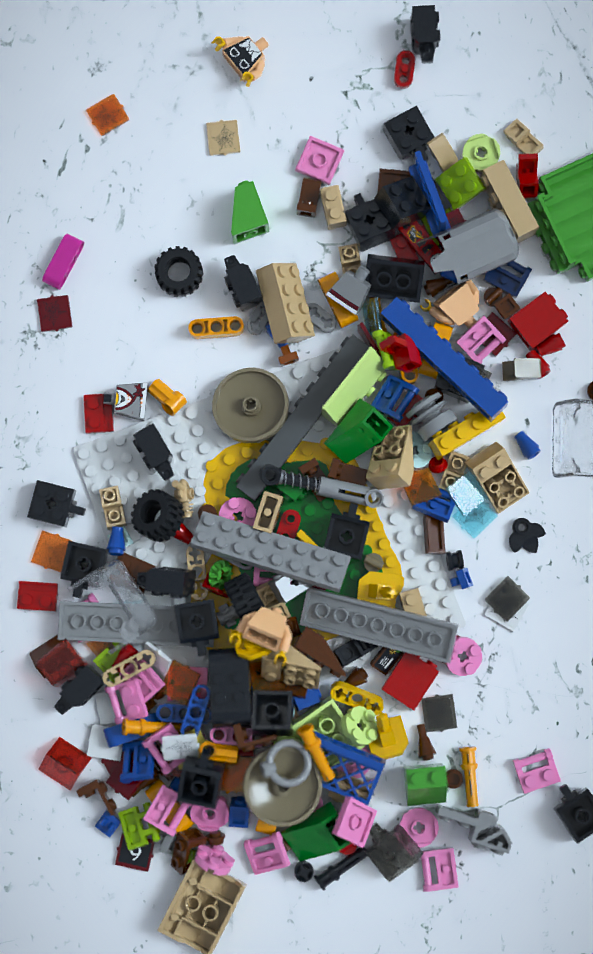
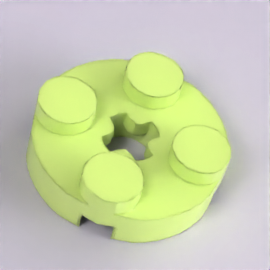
[462,134,500,173]
[342,706,378,746]

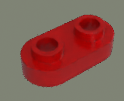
[394,50,415,89]
[276,509,301,539]

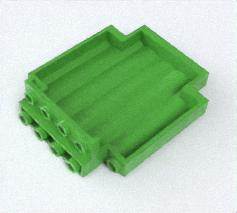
[528,153,593,282]

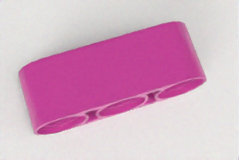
[42,233,84,290]

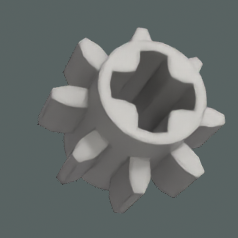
[216,603,239,628]

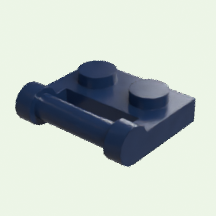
[483,261,532,299]

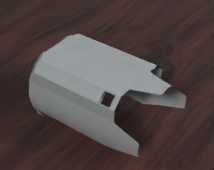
[417,208,519,294]

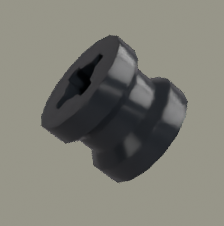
[446,550,464,571]
[294,861,314,882]

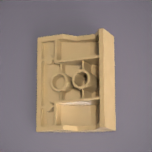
[157,859,247,954]

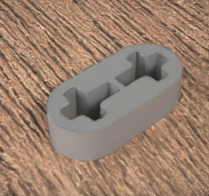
[247,301,269,335]
[308,303,336,333]

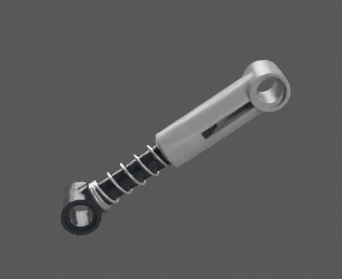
[259,464,384,508]

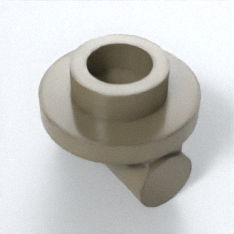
[363,553,384,572]

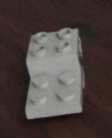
[435,804,513,856]

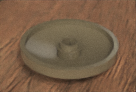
[212,368,289,443]
[243,747,322,827]

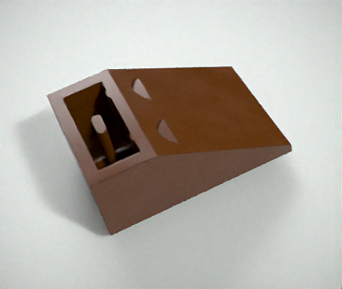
[294,626,346,679]

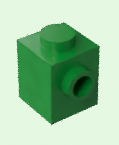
[277,472,307,503]

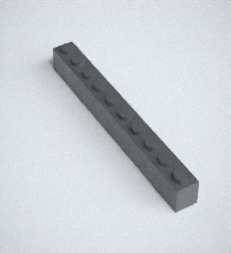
[236,334,370,502]

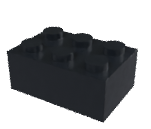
[365,254,425,303]

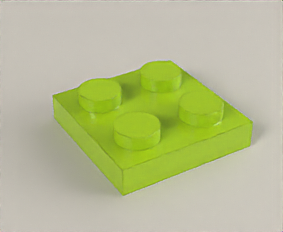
[435,157,486,210]

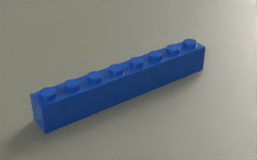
[380,297,508,422]

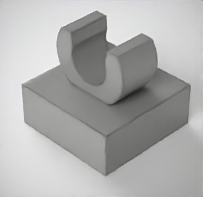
[157,834,177,855]

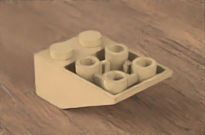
[366,425,414,490]
[464,442,530,514]
[261,645,321,689]

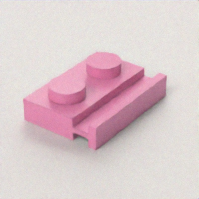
[119,658,166,703]

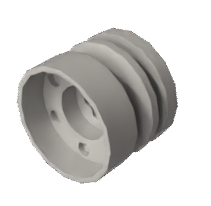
[406,392,458,442]

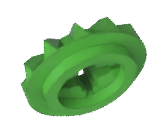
[209,560,234,591]

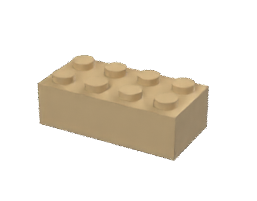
[480,160,539,243]
[255,263,315,344]

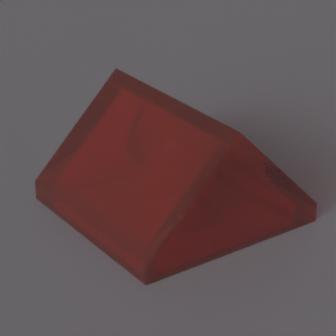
[35,638,88,688]
[38,737,92,791]

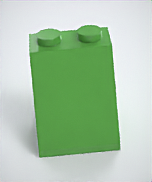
[231,180,269,244]
[403,763,447,806]

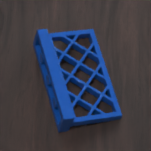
[408,151,451,238]
[311,730,386,806]

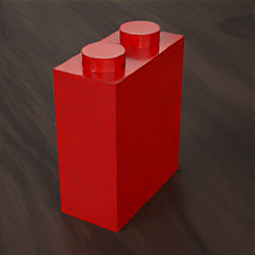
[507,291,569,351]
[381,652,440,711]

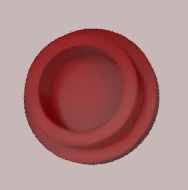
[428,456,448,473]

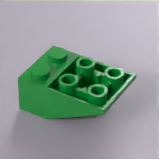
[324,399,394,463]
[281,801,351,862]

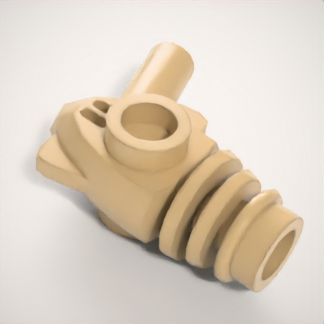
[172,479,194,518]

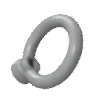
[260,739,312,787]

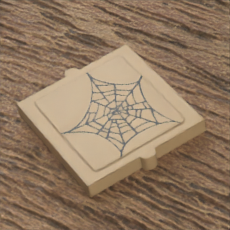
[206,119,241,156]

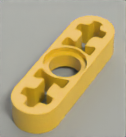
[330,681,384,715]

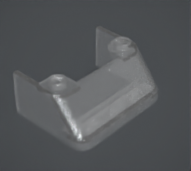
[68,560,157,655]

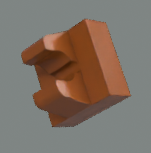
[278,345,299,367]

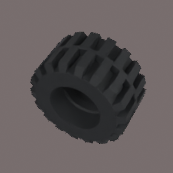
[154,246,203,297]
[131,489,184,542]
[224,573,265,620]

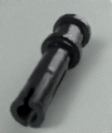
[313,847,370,891]

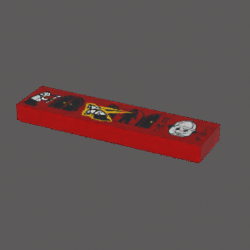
[397,221,442,274]

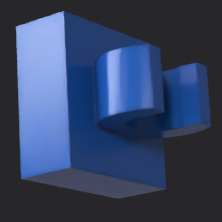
[450,568,474,590]
[95,810,121,838]

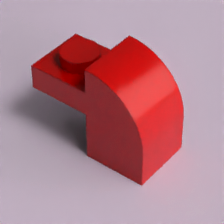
[516,153,539,198]
[379,333,422,373]

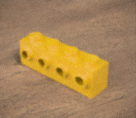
[428,412,506,460]

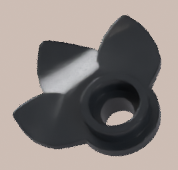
[509,518,546,553]

